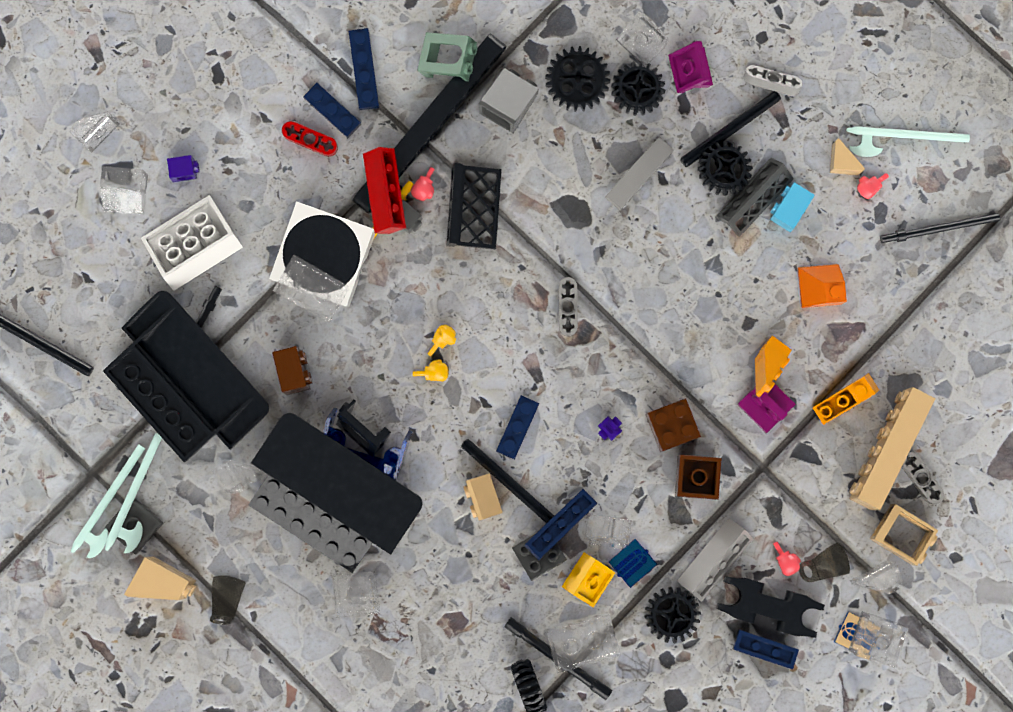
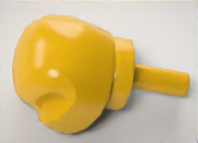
[427,325,456,356]
[413,360,449,382]

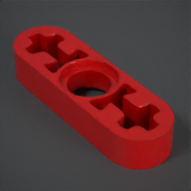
[282,121,338,157]

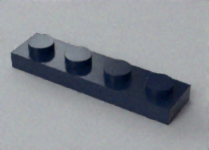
[348,28,379,110]
[524,489,597,560]

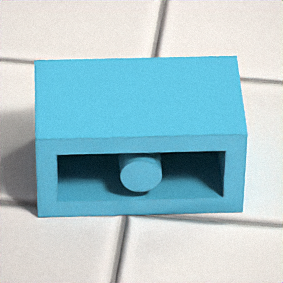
[770,182,815,232]

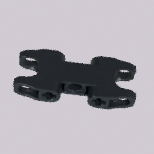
[716,576,825,638]

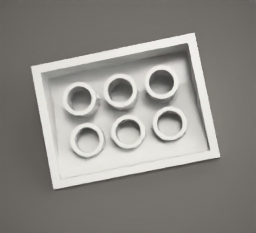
[141,195,243,291]

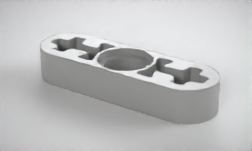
[743,65,803,96]
[559,277,578,337]
[902,452,944,504]

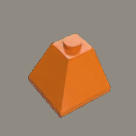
[798,264,847,308]

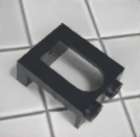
[336,399,391,457]

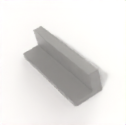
[677,518,754,602]

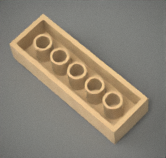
[849,387,936,510]

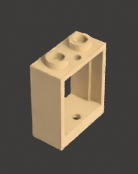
[870,504,938,566]

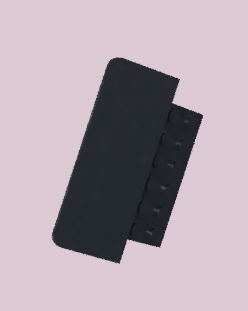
[103,291,269,463]
[249,413,423,573]

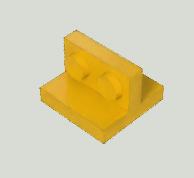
[562,552,615,608]

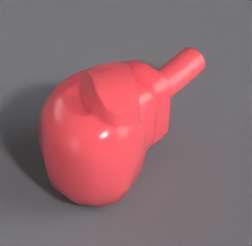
[411,167,435,201]
[857,173,889,199]
[773,542,801,576]

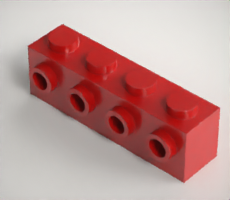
[363,147,406,234]

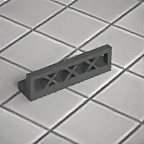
[717,158,794,237]

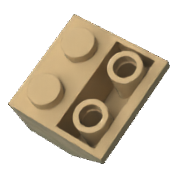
[463,473,503,521]

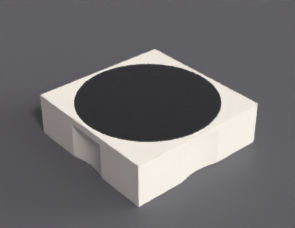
[269,201,375,307]

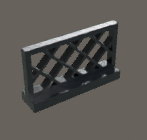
[446,163,502,250]

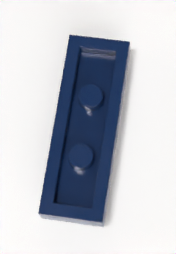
[303,83,361,139]
[496,395,540,460]
[732,629,799,670]

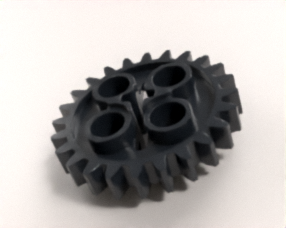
[545,46,611,112]

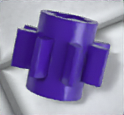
[598,416,623,441]

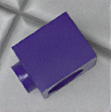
[167,155,200,182]

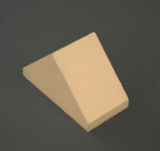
[830,138,865,176]

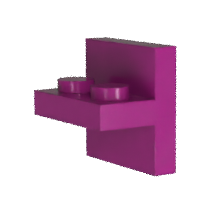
[668,41,713,93]
[737,384,796,433]

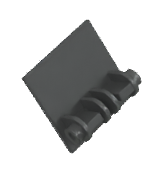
[512,534,567,581]

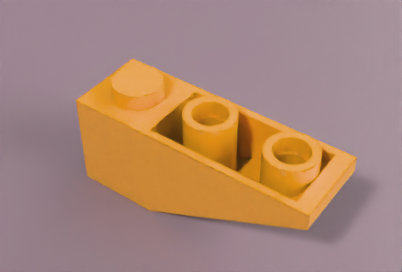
[755,335,792,397]
[812,373,879,425]

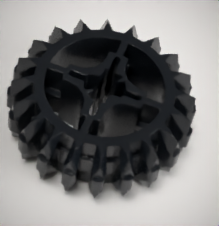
[611,61,666,116]
[697,141,753,196]
[644,587,701,643]
[511,659,547,712]

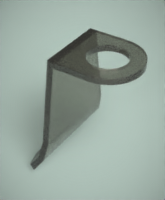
[799,542,850,583]
[210,576,246,625]

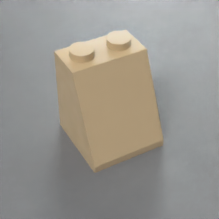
[124,556,196,600]

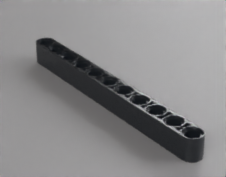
[352,33,507,214]

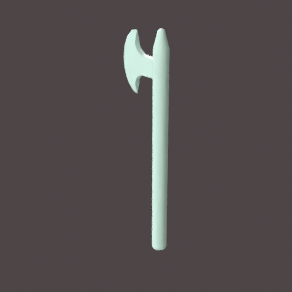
[846,126,970,157]
[105,433,162,554]
[71,444,145,558]

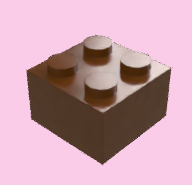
[272,346,313,395]
[645,398,701,452]
[675,455,722,500]

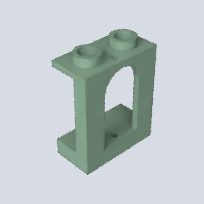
[417,32,477,81]

